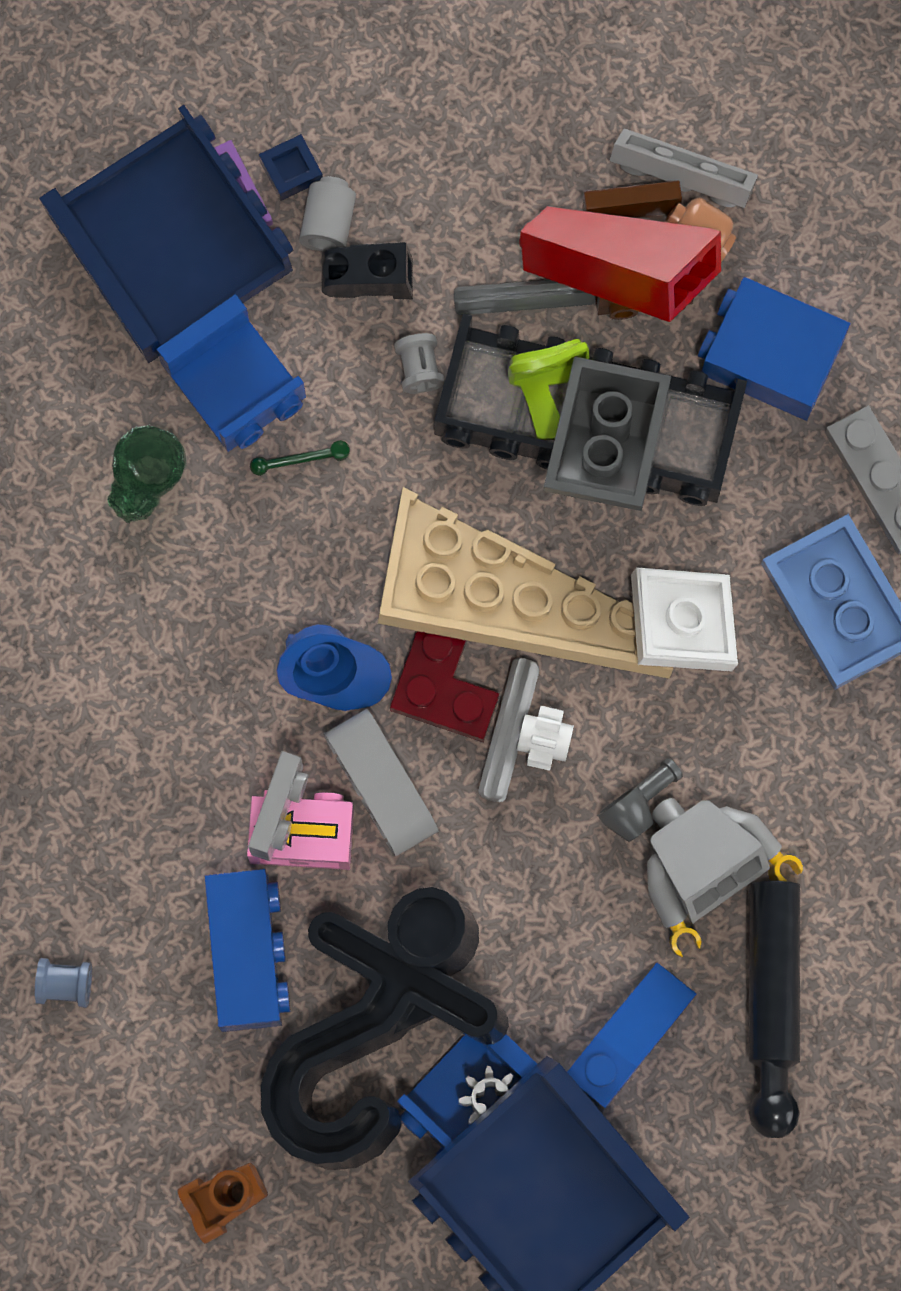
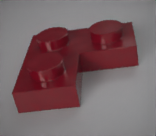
[390,631,500,743]

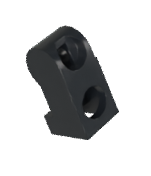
[322,242,413,300]

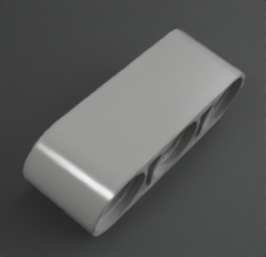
[323,709,439,857]

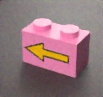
[247,790,354,870]

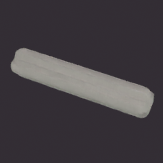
[478,658,540,802]

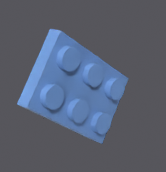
[761,514,901,690]

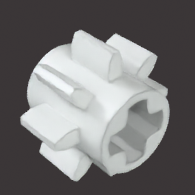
[517,706,574,771]
[459,1066,513,1125]

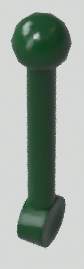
[250,440,350,476]

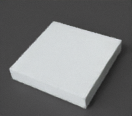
[631,567,738,671]

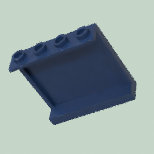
[39,105,294,364]
[408,1056,690,1291]

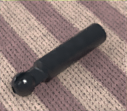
[749,881,800,1138]

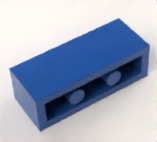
[205,869,291,1032]

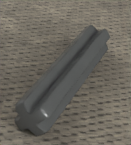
[454,280,596,315]

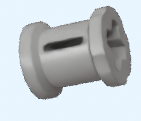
[394,333,445,394]

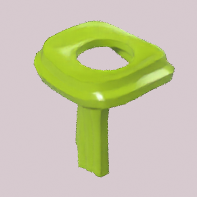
[508,339,589,440]

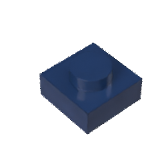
[259,134,323,201]

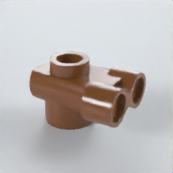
[177,1162,268,1244]

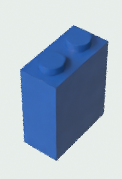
[698,277,851,421]

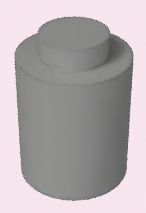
[299,176,356,252]

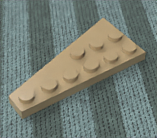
[378,487,673,679]

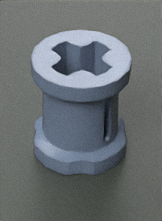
[35,958,92,1008]

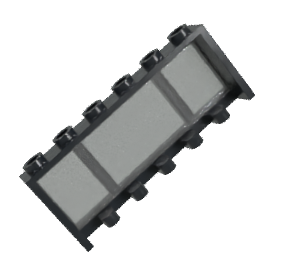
[434,313,747,506]

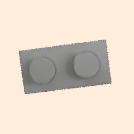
[248,751,309,861]

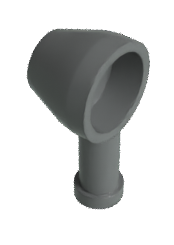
[597,758,683,842]

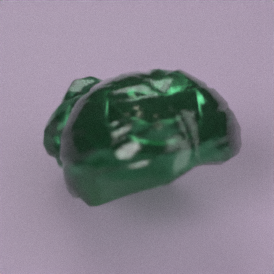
[107,425,187,523]

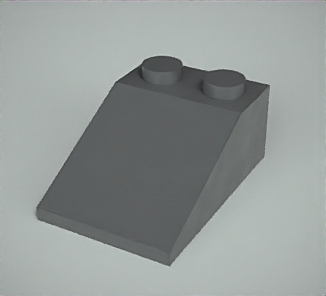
[543,357,671,511]

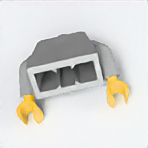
[647,798,803,957]

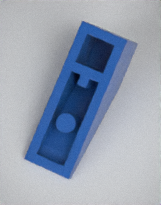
[567,963,697,1113]

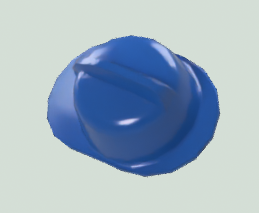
[276,624,392,711]

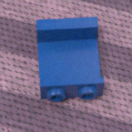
[157,294,306,452]
[397,1034,537,1155]

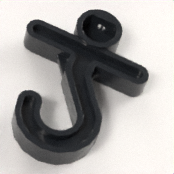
[260,887,509,1170]

